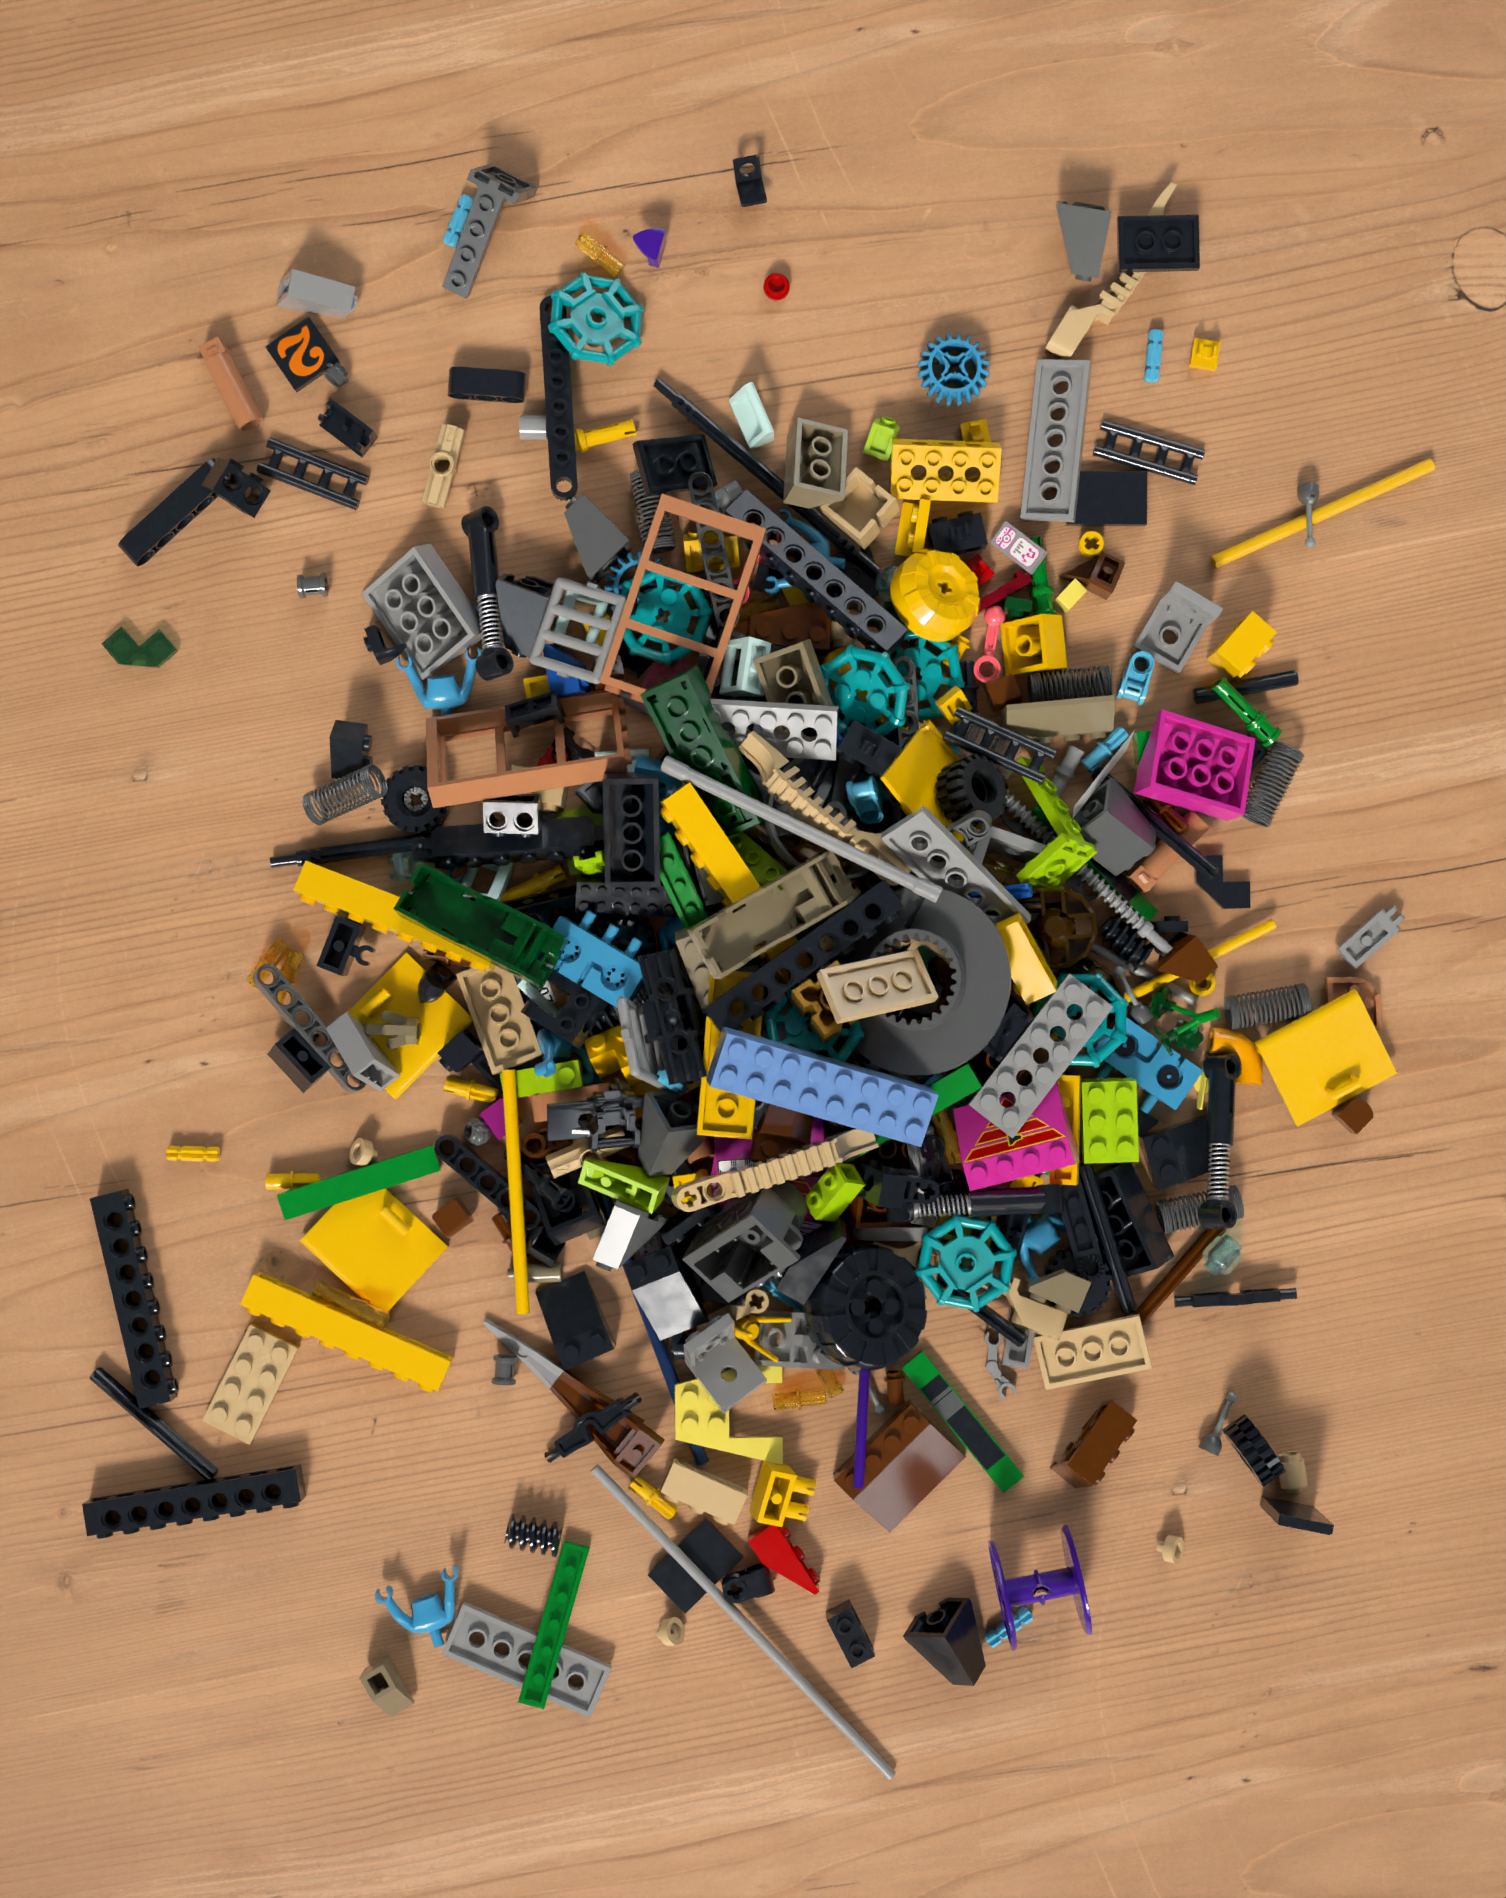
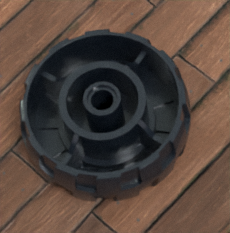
[802,1244,927,1370]

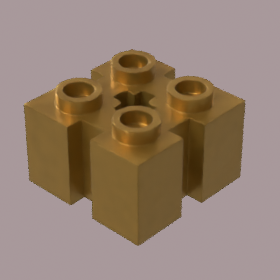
[791,960,859,1044]

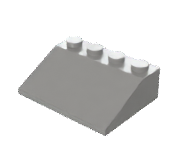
[361,543,484,681]

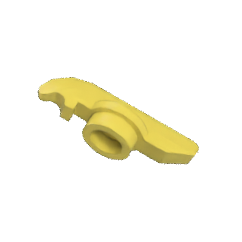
[1193,1062,1208,1110]

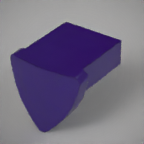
[633,228,666,268]

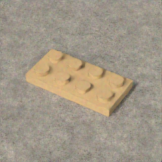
[817,949,938,1024]
[456,966,544,1075]
[1034,1314,1152,1390]
[202,1323,300,1445]

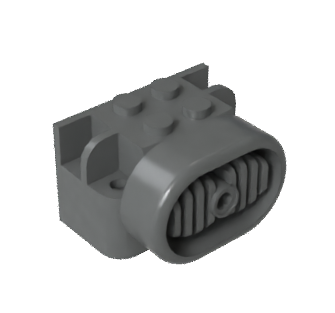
[682,1181,807,1303]

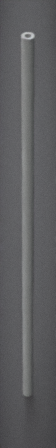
[590,1464,896,1780]

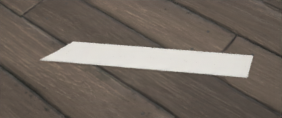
[1073,730,1135,818]

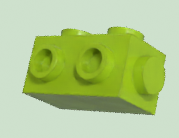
[804,1163,865,1222]

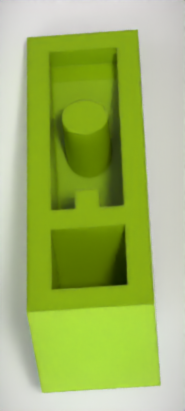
[500,1060,584,1098]
[578,1158,670,1214]

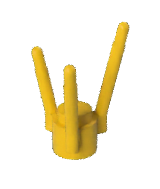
[734,1315,792,1362]

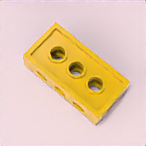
[889,439,1002,503]

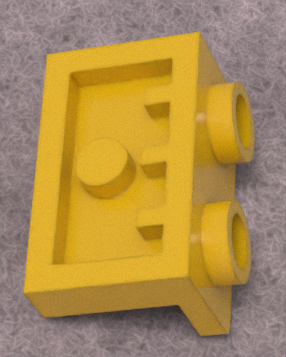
[895,499,931,558]
[683,529,740,573]

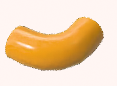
[1208,1027,1263,1085]

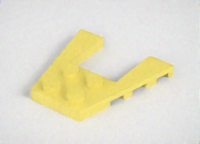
[674,1365,783,1465]

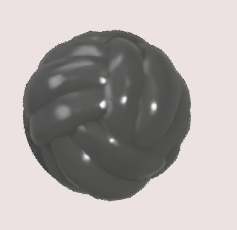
[464,1117,492,1146]

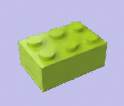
[1080,1077,1139,1164]

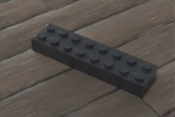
[574,875,711,918]

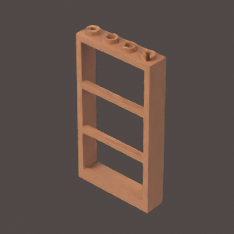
[600,494,766,703]
[426,690,632,808]

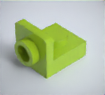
[863,416,900,462]

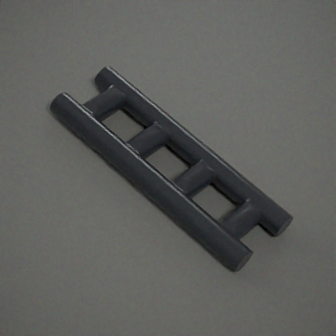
[1092,420,1205,485]
[256,438,370,510]
[943,706,1057,784]

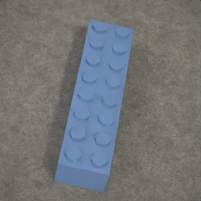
[706,1026,939,1147]

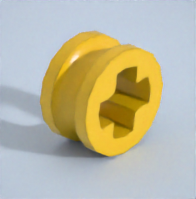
[1078,531,1104,557]

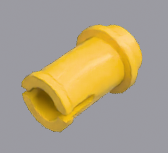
[941,635,970,667]

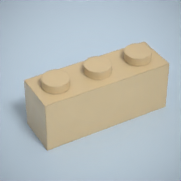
[660,1457,748,1525]

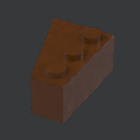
[746,602,831,656]
[1050,1400,1137,1488]

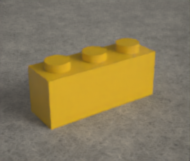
[995,912,1058,1005]

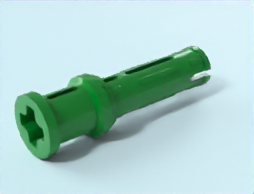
[1030,536,1057,616]
[1212,677,1282,747]

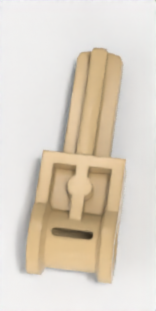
[696,1286,769,1333]

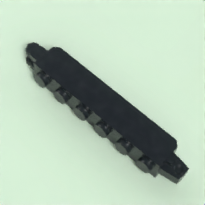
[412,816,604,870]

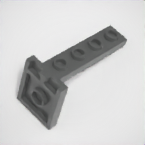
[442,164,538,299]

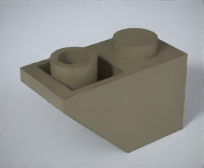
[1025,1269,1091,1314]
[360,1655,415,1717]

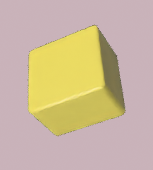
[1053,578,1088,613]

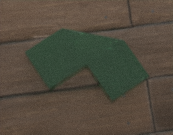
[102,627,178,668]

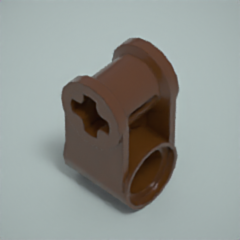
[521,1127,573,1162]

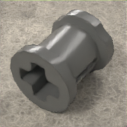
[297,573,329,599]
[492,1354,517,1385]

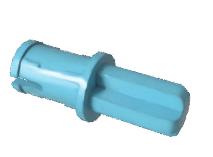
[1081,726,1129,773]

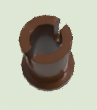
[884,1370,905,1406]

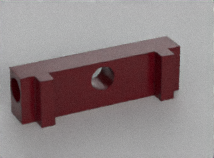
[978,570,1033,615]

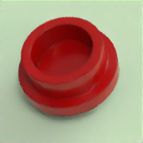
[763,273,790,301]

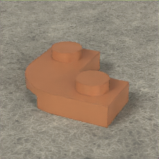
[1325,977,1382,1031]

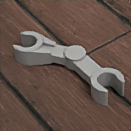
[984,1331,1016,1400]

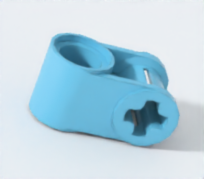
[1116,651,1154,706]
[846,776,884,825]

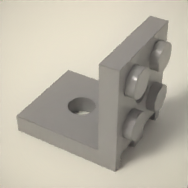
[1132,581,1223,674]
[957,823,1045,880]
[754,1311,845,1370]
[684,1313,767,1414]

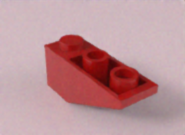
[748,1523,821,1595]

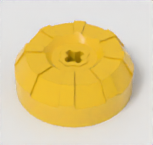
[890,549,980,642]

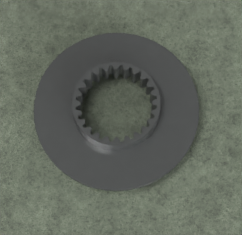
[831,888,1011,1075]

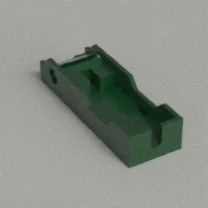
[640,666,764,837]
[393,861,568,989]

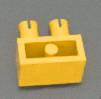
[749,1461,816,1527]

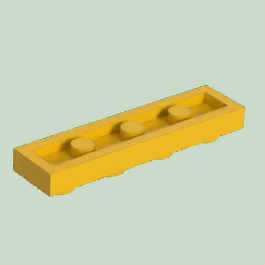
[1049,1075,1081,1185]

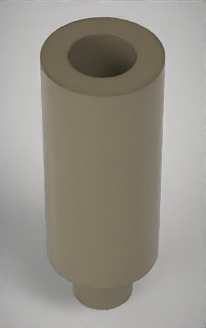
[507,1263,562,1283]

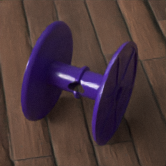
[988,1525,1092,1651]

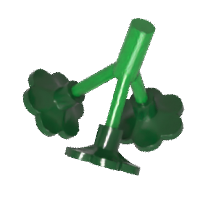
[1150,986,1221,1056]

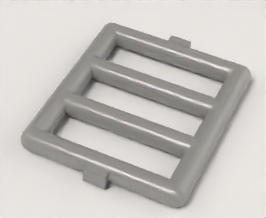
[529,577,627,684]
[616,996,669,1090]

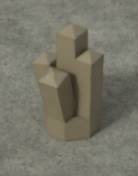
[364,1011,421,1049]

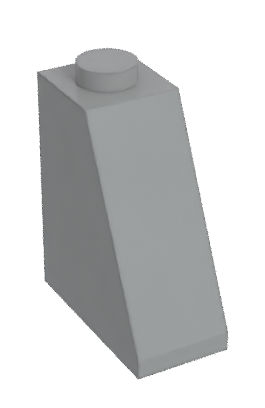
[276,269,357,318]
[326,1012,401,1092]

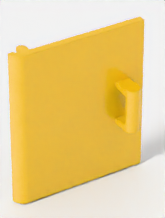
[880,720,982,842]
[348,952,473,1100]
[1254,989,1397,1127]
[300,1188,449,1318]

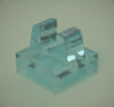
[388,852,419,881]

